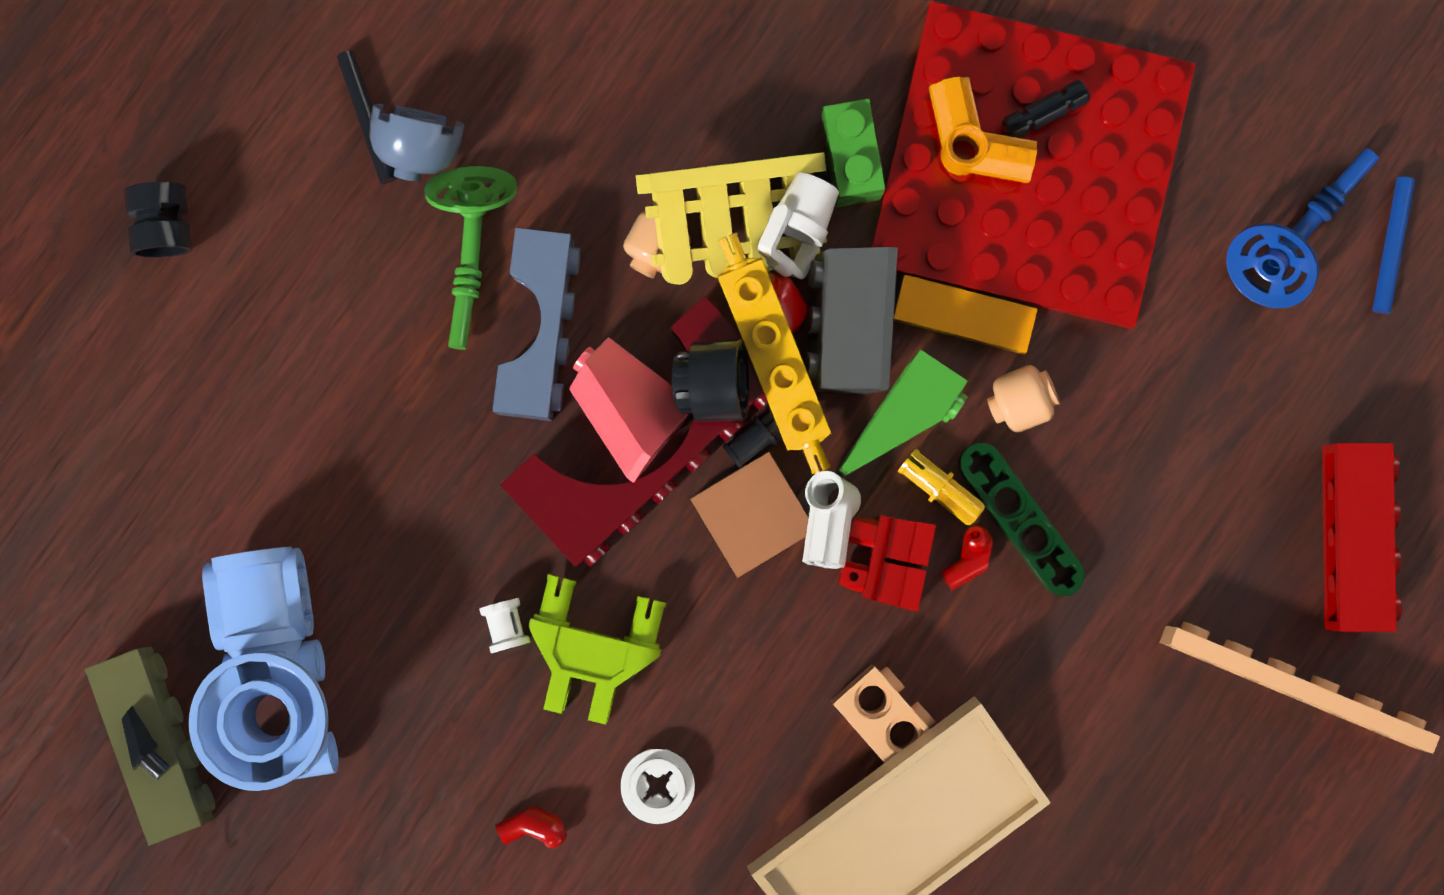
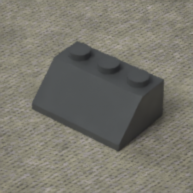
[803,247,898,396]

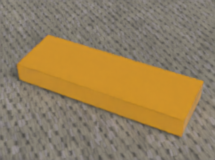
[893,275,1038,355]

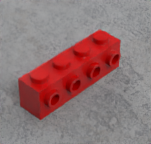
[1322,443,1402,632]

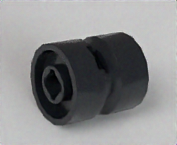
[124,182,192,258]

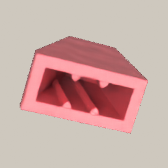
[569,337,690,483]

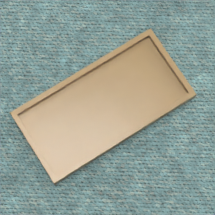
[747,696,1051,895]

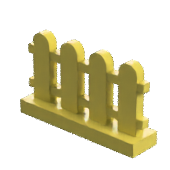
[635,152,827,285]

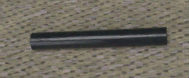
[336,51,397,184]

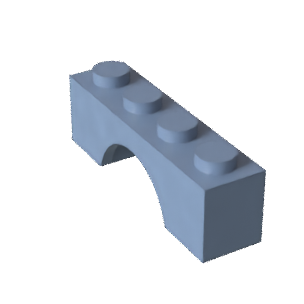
[493,228,581,421]

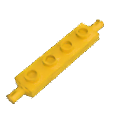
[718,232,831,474]

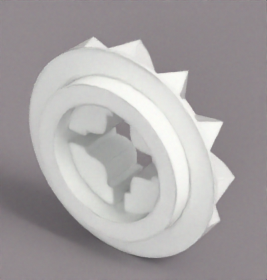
[620,749,695,824]

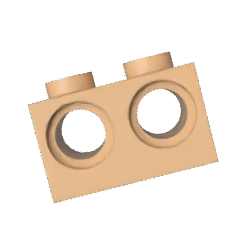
[830,664,936,763]

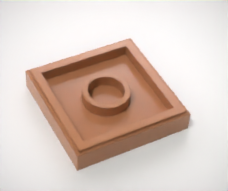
[690,452,809,578]

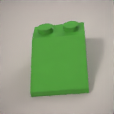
[835,349,968,477]

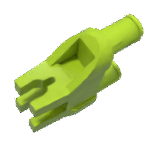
[529,574,666,725]

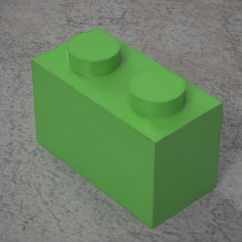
[821,99,885,208]

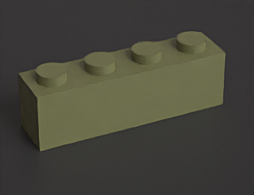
[85,646,215,846]

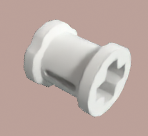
[479,598,531,653]

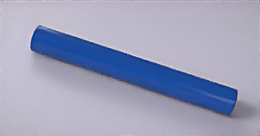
[1372,177,1415,314]

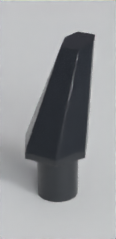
[122,706,171,780]

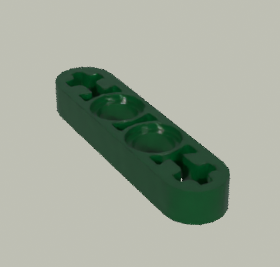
[958,443,1085,596]

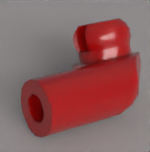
[940,526,993,591]
[495,807,567,848]

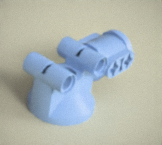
[189,547,339,791]

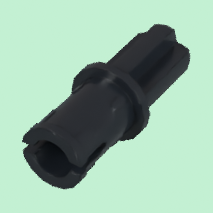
[722,410,781,469]

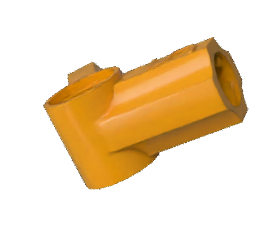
[929,76,1037,183]

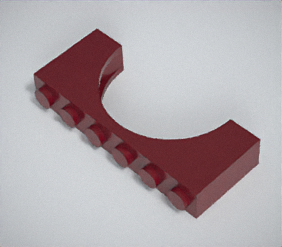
[500,296,768,567]

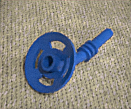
[1226,148,1379,308]

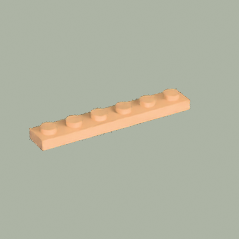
[1159,622,1440,754]

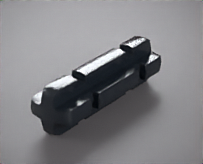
[1002,80,1090,139]

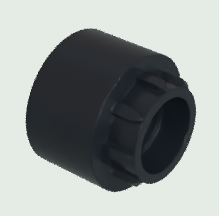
[672,339,750,422]

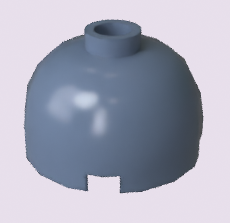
[369,104,465,182]

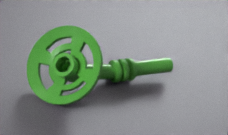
[424,166,517,350]

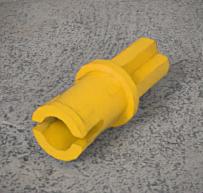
[898,448,985,525]

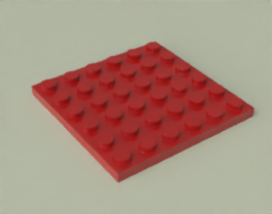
[871,1,1196,329]

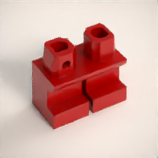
[838,515,936,612]

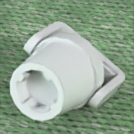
[758,172,839,279]

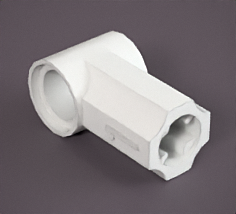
[802,471,861,569]

